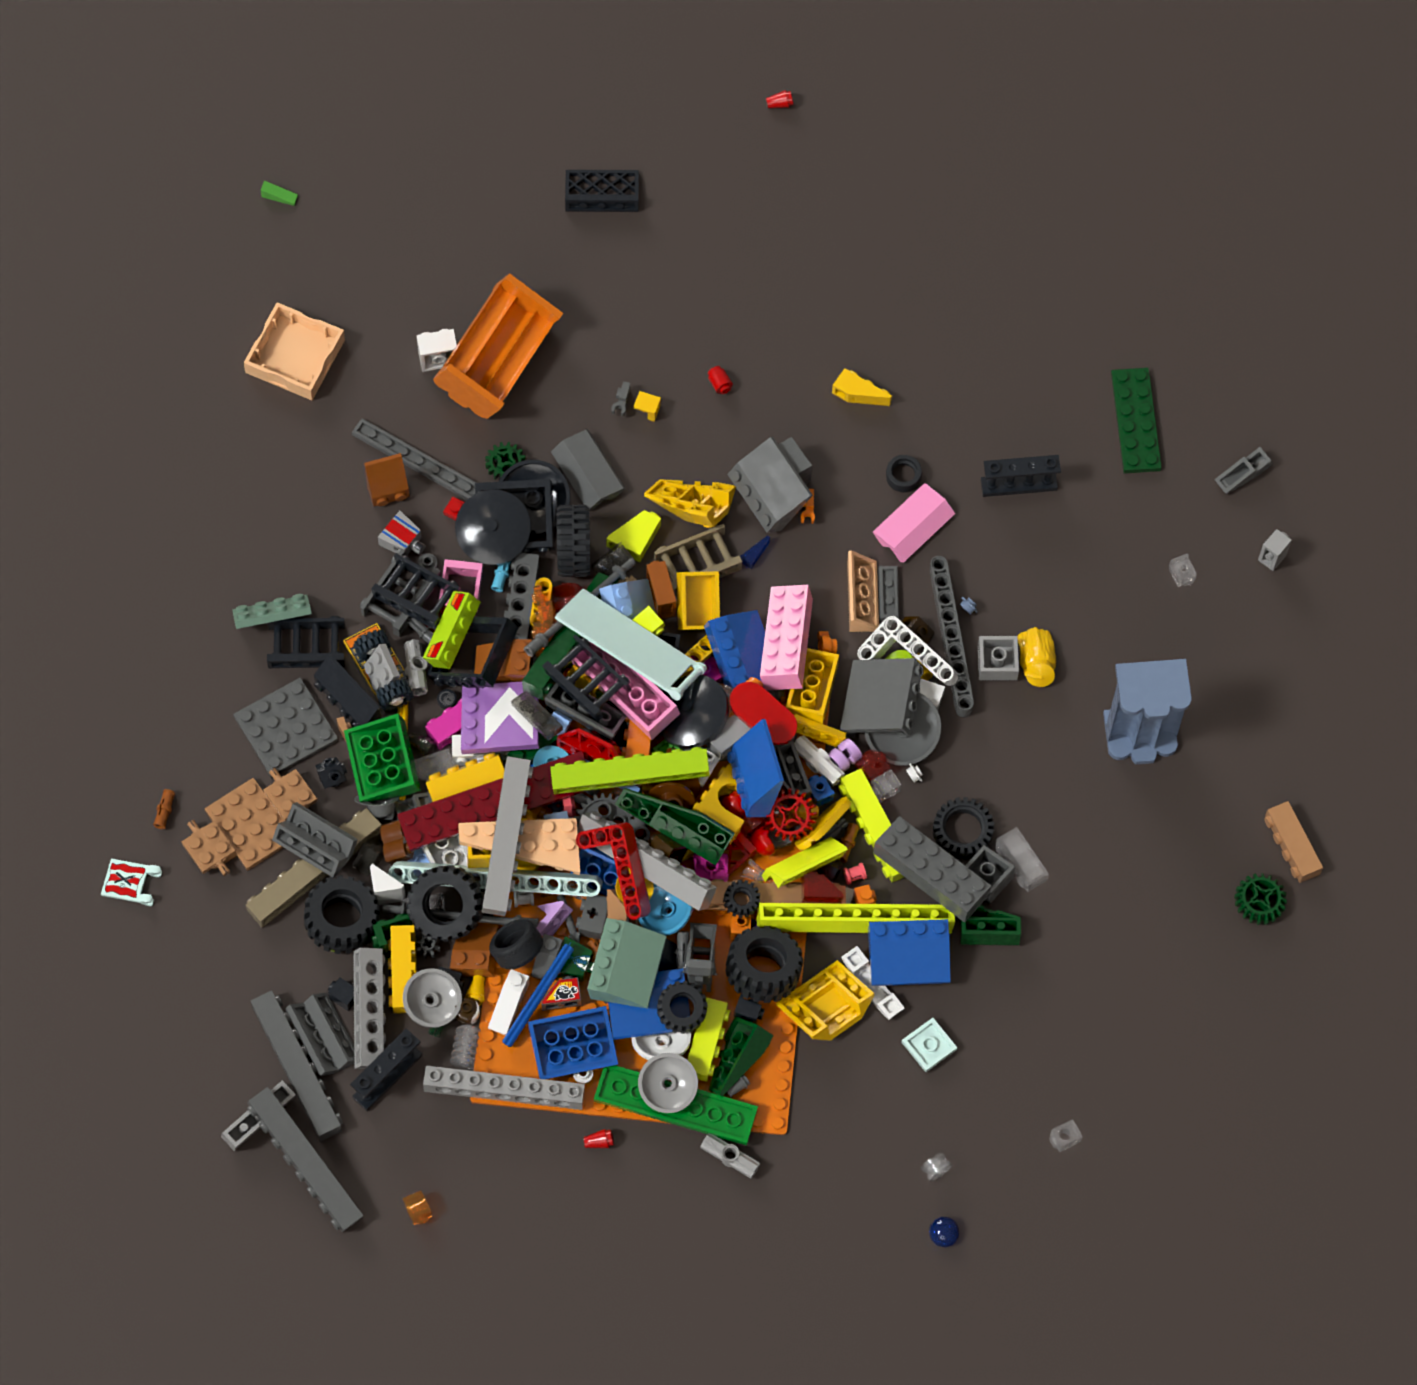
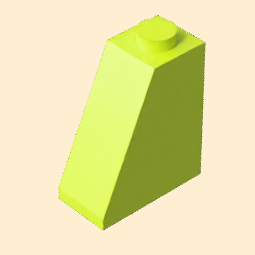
[606,510,661,562]

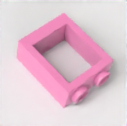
[439,559,483,612]

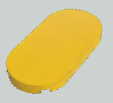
[795,797,851,851]

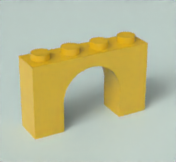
[692,763,744,844]

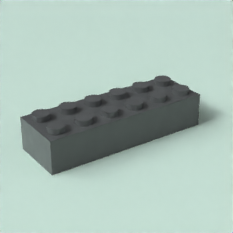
[873,816,991,923]

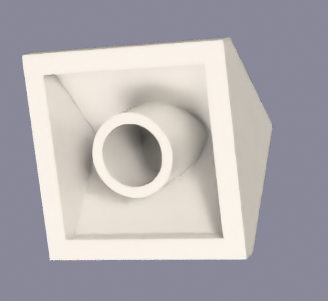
[370,864,406,905]

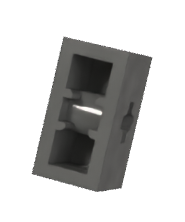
[576,895,608,940]

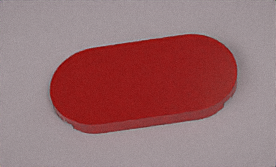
[730,682,797,745]

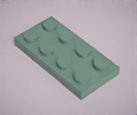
[232,594,312,629]

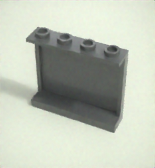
[840,658,923,738]

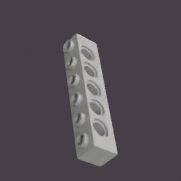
[353,948,386,1069]

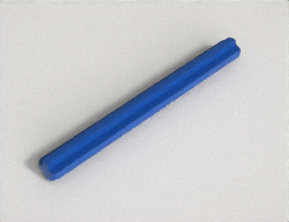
[502,944,574,1047]

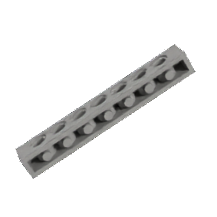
[423,1066,585,1110]

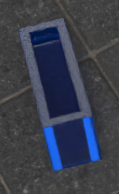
[740,535,770,569]

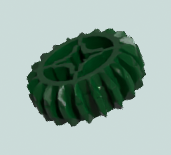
[1234,873,1287,925]

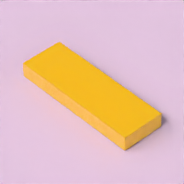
[794,714,846,747]

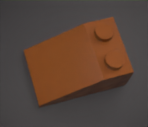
[364,453,410,507]
[474,639,534,683]
[450,922,501,977]

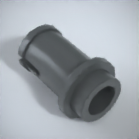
[726,1075,750,1098]

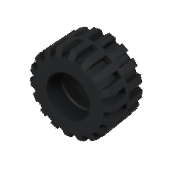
[657,981,708,1034]

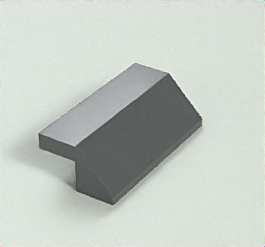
[551,429,626,511]
[272,802,358,877]
[286,993,355,1076]

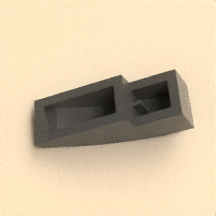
[1215,447,1273,494]

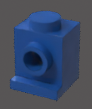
[808,775,835,807]

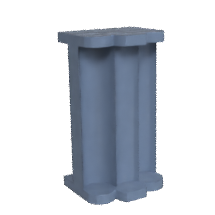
[1103,659,1192,764]

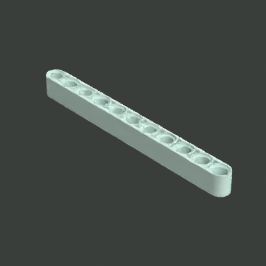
[388,861,603,897]

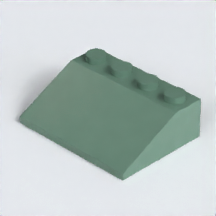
[587,918,667,1009]

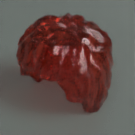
[551,583,583,612]

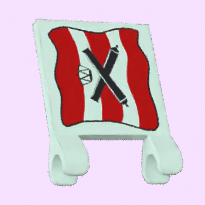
[101,859,162,906]

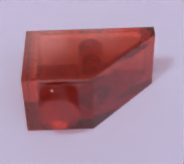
[801,872,843,904]

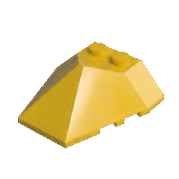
[644,479,736,528]

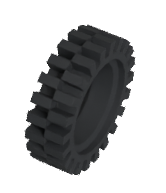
[933,797,994,859]

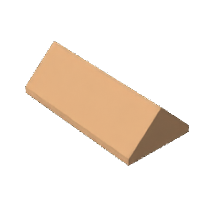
[847,550,879,632]

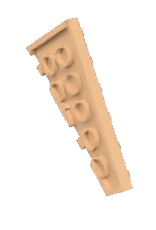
[458,818,580,875]

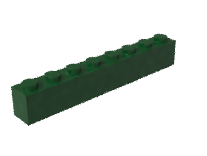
[522,572,619,701]

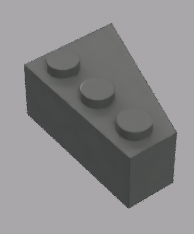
[773,740,812,805]

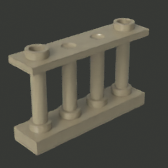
[654,524,742,596]

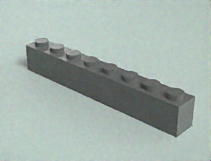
[250,990,343,1142]
[247,1087,363,1232]

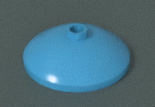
[637,883,693,936]

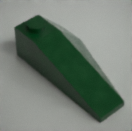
[709,1016,774,1096]

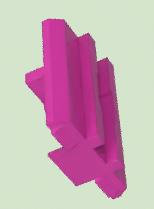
[693,853,728,882]

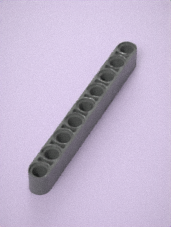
[929,556,974,717]

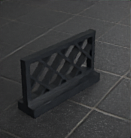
[565,170,639,212]

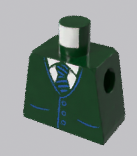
[557,937,594,982]

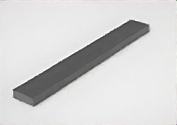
[352,418,476,500]

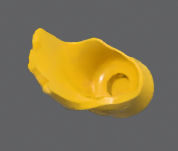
[1018,627,1056,687]

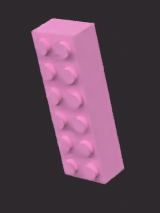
[760,585,813,690]
[572,641,680,740]

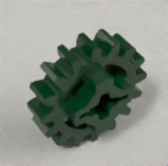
[485,442,526,480]

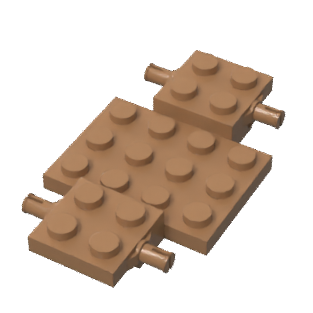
[181,768,318,876]

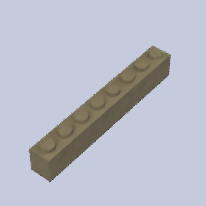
[246,808,382,928]

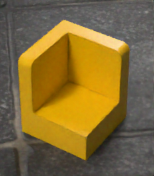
[634,391,661,422]

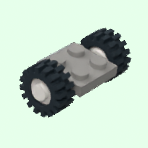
[353,630,414,711]

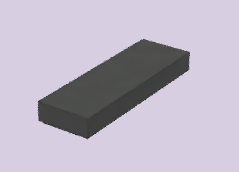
[878,566,899,621]

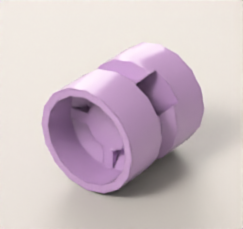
[828,738,862,772]

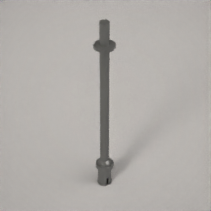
[524,558,635,657]
[382,902,539,928]

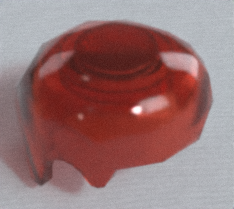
[740,815,767,839]

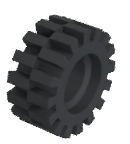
[723,880,760,918]

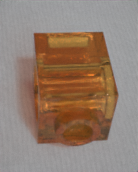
[403,1190,432,1225]

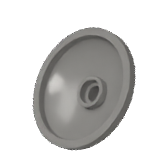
[402,969,462,1028]
[638,1053,698,1113]

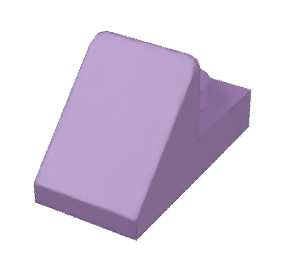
[537,901,573,936]

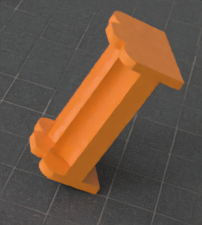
[433,273,563,419]

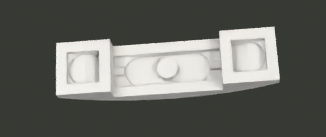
[841,946,904,1020]

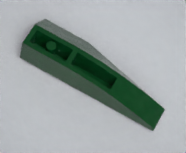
[615,788,735,866]

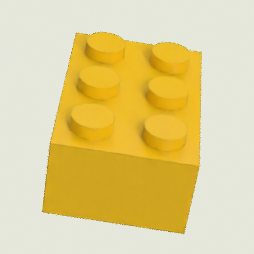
[676,571,720,630]

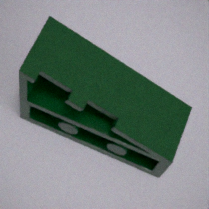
[960,905,1021,945]

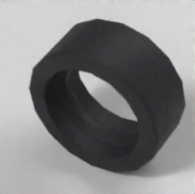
[886,455,922,492]

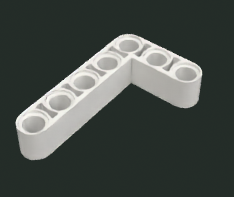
[857,616,958,686]

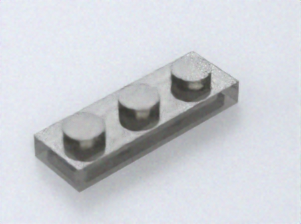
[511,691,563,741]

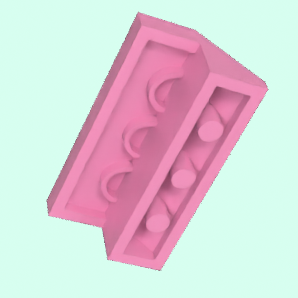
[873,483,955,562]

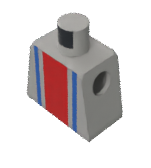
[378,510,426,556]

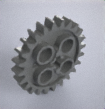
[573,793,634,827]

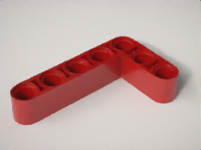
[576,822,651,920]

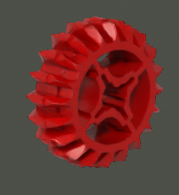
[766,788,817,841]

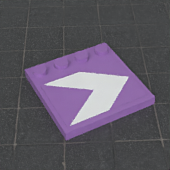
[461,681,539,754]

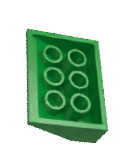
[344,713,421,802]

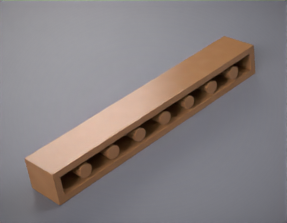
[693,879,846,911]

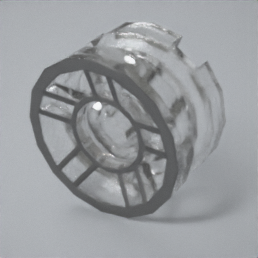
[921,1152,953,1182]

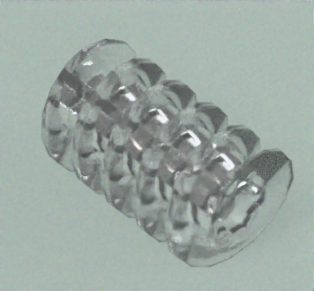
[450,1025,481,1069]

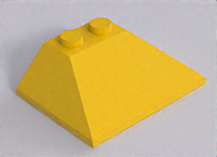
[776,960,875,1040]

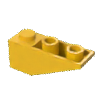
[832,368,892,406]

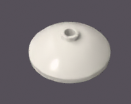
[632,1031,691,1060]

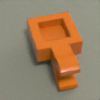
[801,489,815,524]

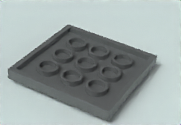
[233,678,338,778]

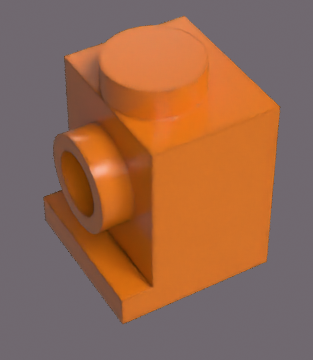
[853,884,877,904]
[730,913,751,939]

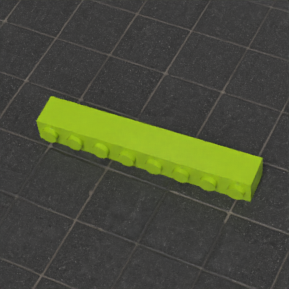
[551,747,710,794]

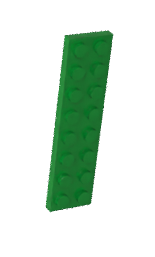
[594,1065,758,1145]

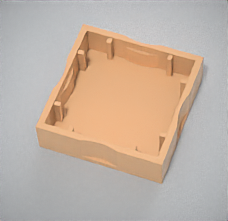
[244,303,345,400]

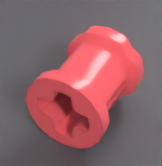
[843,863,867,885]

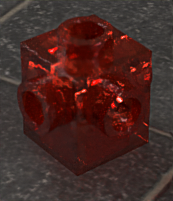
[855,750,890,781]

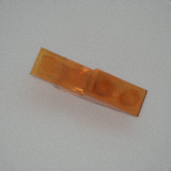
[531,585,557,659]

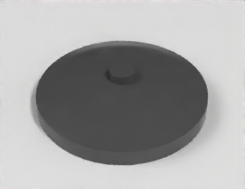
[865,693,942,766]

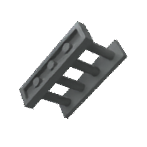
[360,549,441,637]

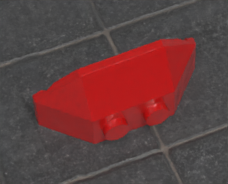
[557,728,622,762]

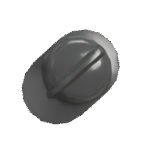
[354,796,400,820]

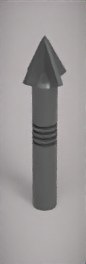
[557,895,581,944]

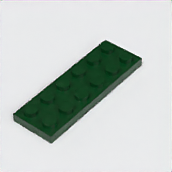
[1111,368,1161,474]

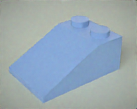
[599,579,656,620]

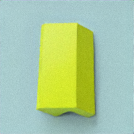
[761,837,848,888]

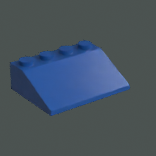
[704,610,765,698]
[728,719,784,817]
[868,919,951,986]
[607,968,690,1040]
[528,1006,618,1079]

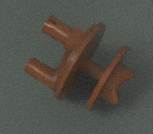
[642,748,700,810]

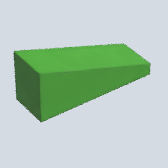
[261,180,298,206]

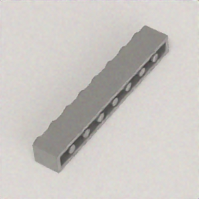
[482,756,533,916]
[577,811,717,911]

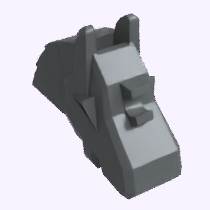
[682,923,717,992]

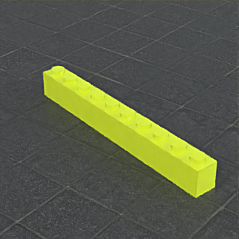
[756,903,955,934]

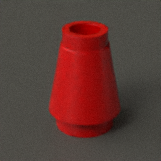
[766,90,794,108]
[584,1128,614,1148]

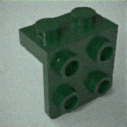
[372,914,412,959]

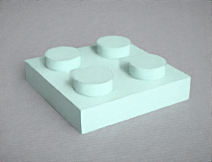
[901,1018,957,1072]

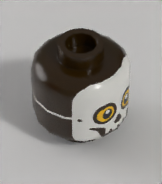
[455,997,480,1025]

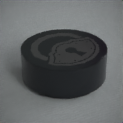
[437,689,457,709]

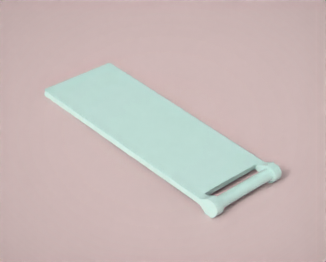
[555,589,707,701]

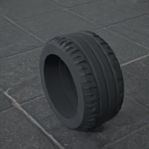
[489,919,543,969]

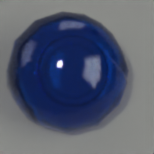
[929,1216,959,1248]

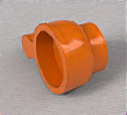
[817,631,837,654]

